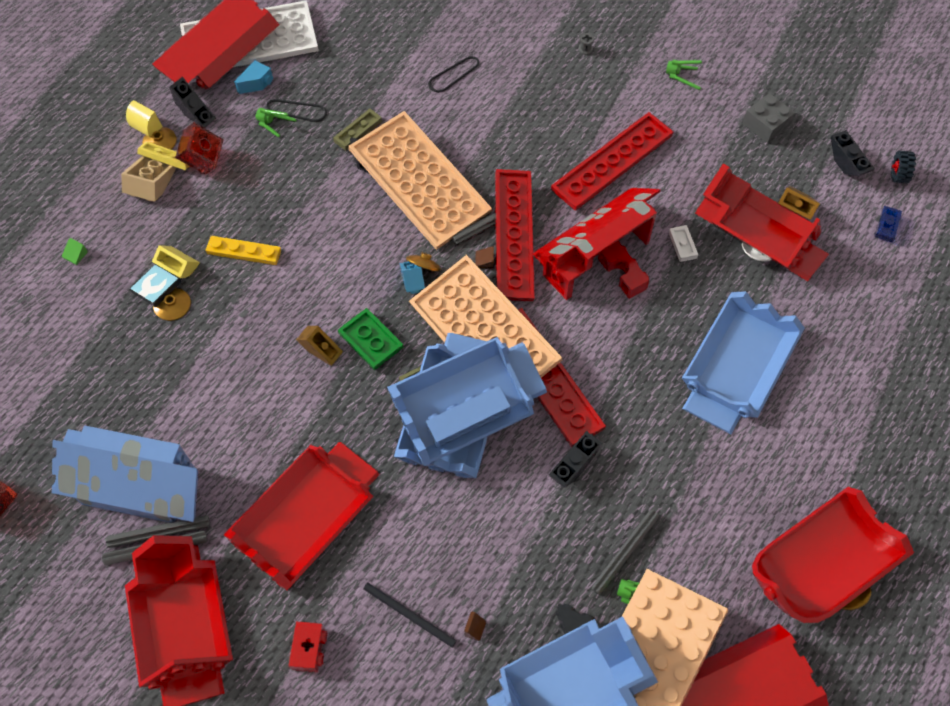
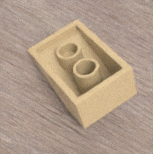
[121,156,177,201]

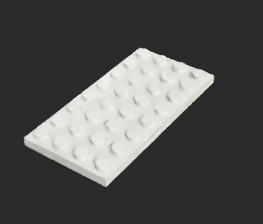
[180,0,319,68]

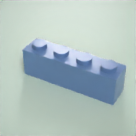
[426,386,511,448]

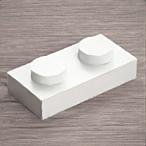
[668,225,698,262]

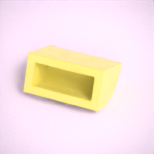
[126,100,163,137]
[152,245,200,278]

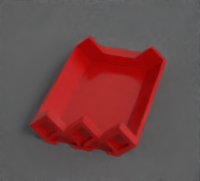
[152,0,280,89]
[224,442,380,591]
[682,624,829,706]

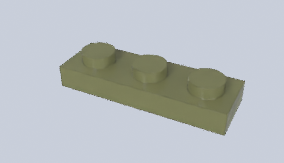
[333,109,382,151]

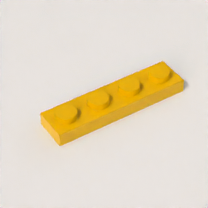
[205,236,281,265]

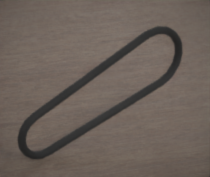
[428,56,479,93]
[266,99,327,122]

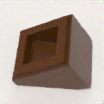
[475,247,494,268]
[464,611,486,641]

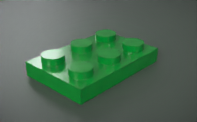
[338,308,404,371]

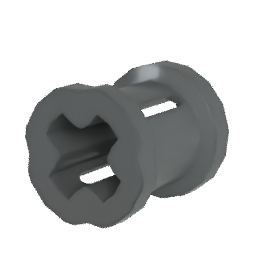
[578,33,594,55]

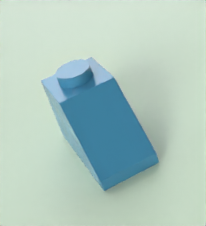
[234,60,273,94]
[400,262,425,294]

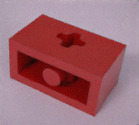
[288,621,327,673]

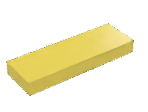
[137,141,194,170]

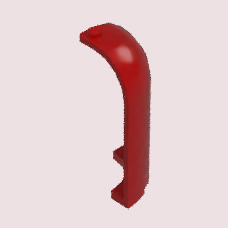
[752,487,914,623]

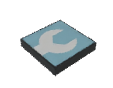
[130,264,182,307]

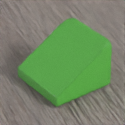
[61,238,88,265]

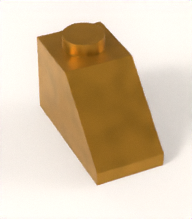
[778,186,820,220]
[296,326,343,366]

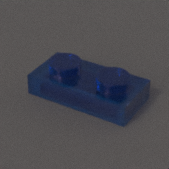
[875,205,902,243]

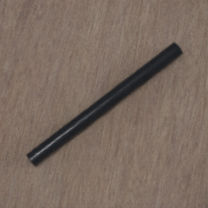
[363,582,457,648]

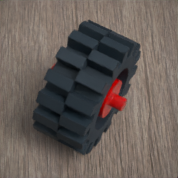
[891,150,916,184]

